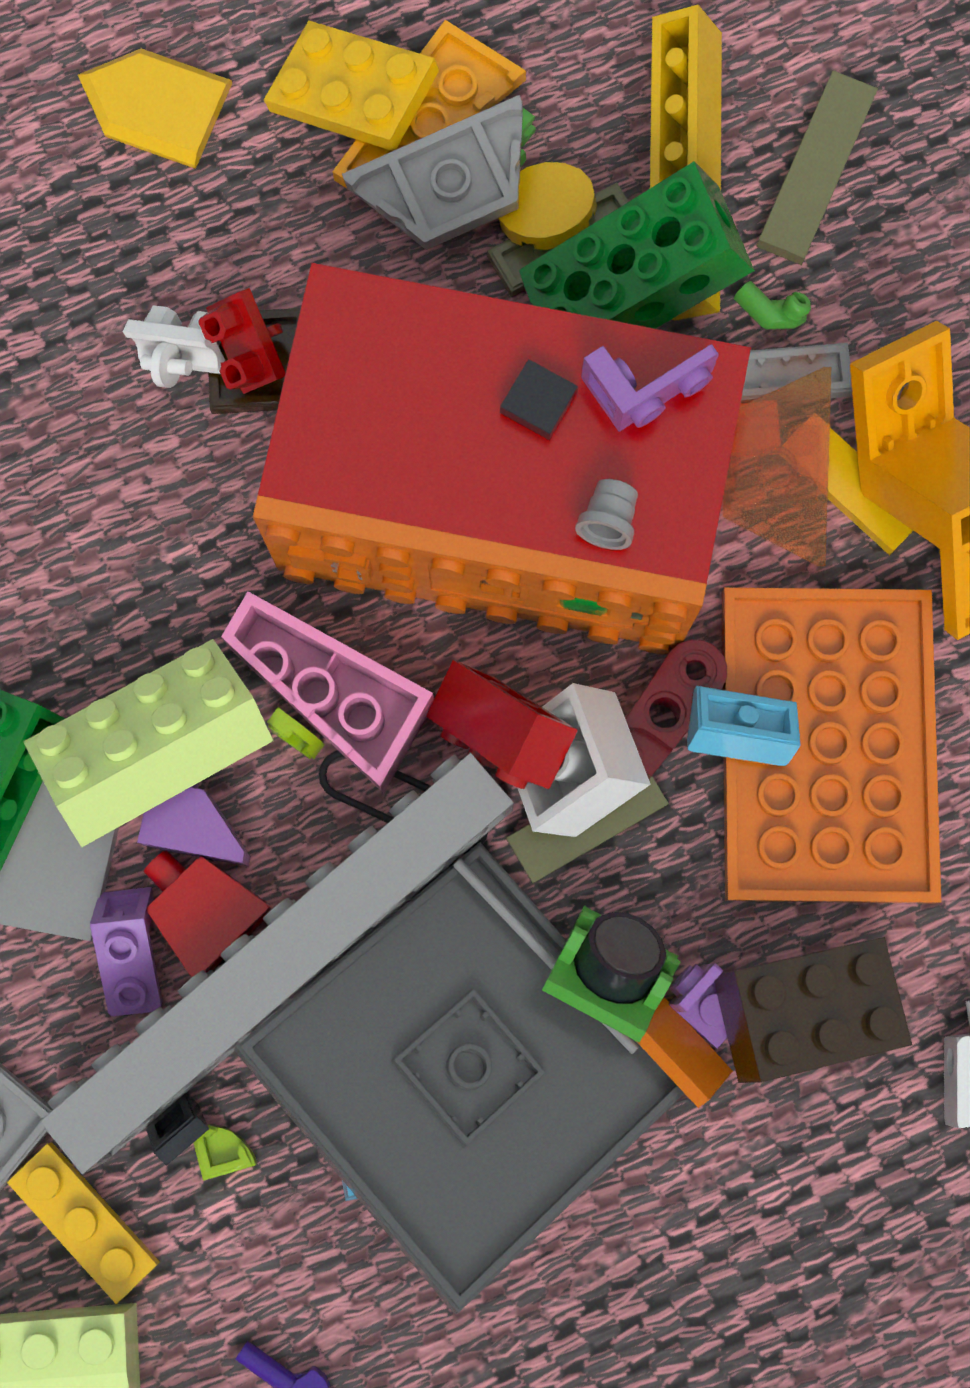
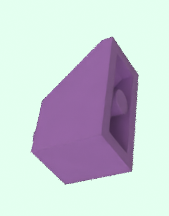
[137,783,251,867]

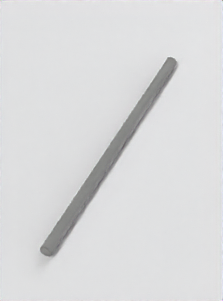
[453,858,639,1054]

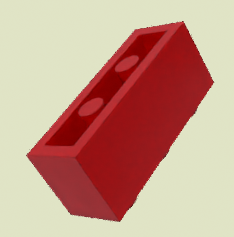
[426,660,578,789]

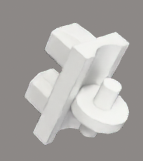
[123,305,226,388]

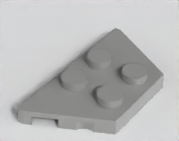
[342,95,523,250]

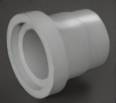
[575,479,638,550]

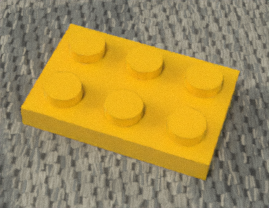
[264,21,440,151]

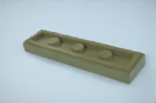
[756,70,878,265]

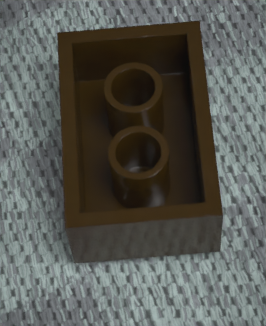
[714,937,912,1083]

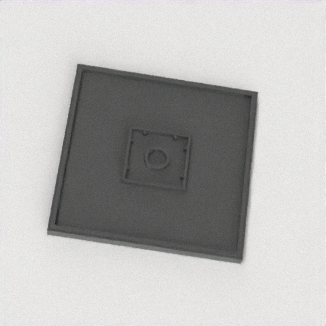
[234,842,684,1314]

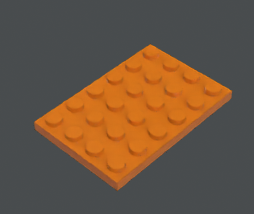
[722,587,941,904]

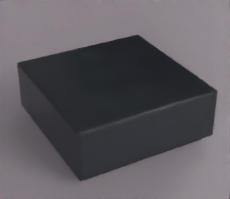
[500,359,578,440]
[146,1093,209,1166]

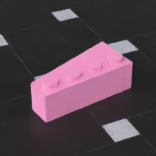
[221,592,434,793]

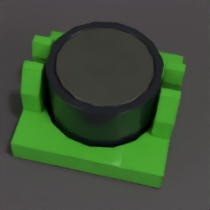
[542,906,681,1042]

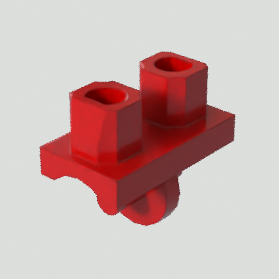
[198,288,286,394]

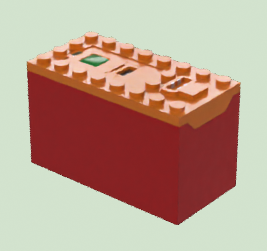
[253,263,751,654]

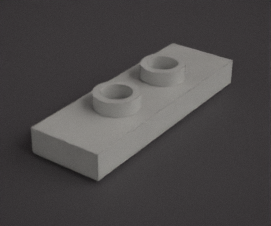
[741,343,852,403]

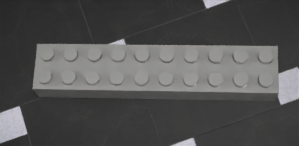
[39,753,514,1174]

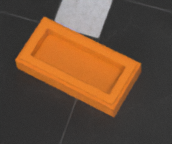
[636,997,733,1108]

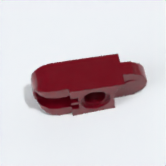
[626,639,727,779]

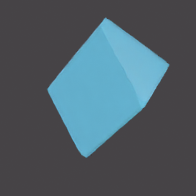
[687,686,801,766]

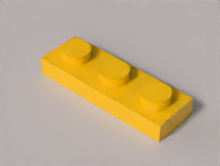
[7,1142,160,1304]

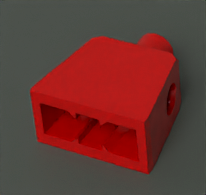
[144,850,273,977]

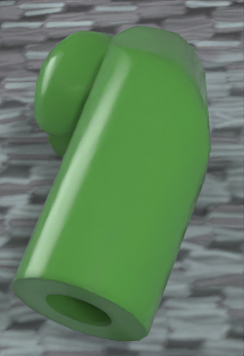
[733,281,811,329]

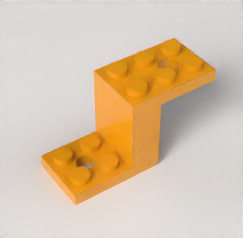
[850,321,970,640]

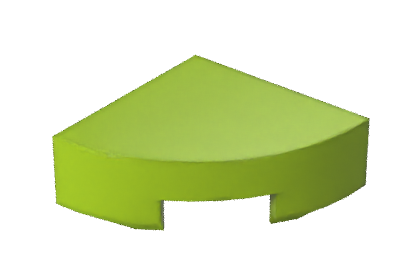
[267,708,325,759]
[194,1124,258,1181]

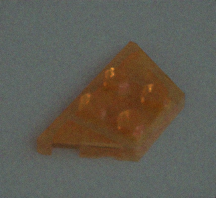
[723,367,832,567]

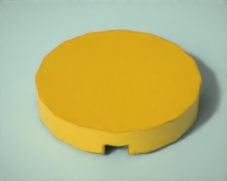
[499,162,597,250]

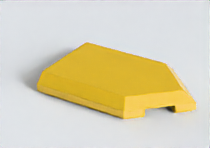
[78,48,232,169]

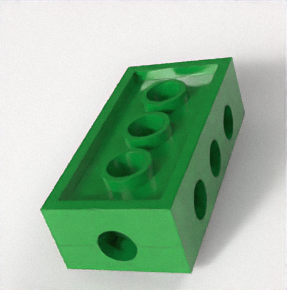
[519,161,755,329]

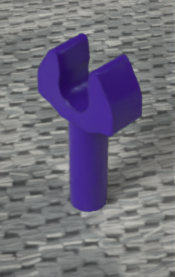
[235,1341,332,1388]

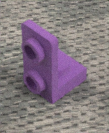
[581,344,719,432]
[90,887,162,1016]
[668,963,727,1049]

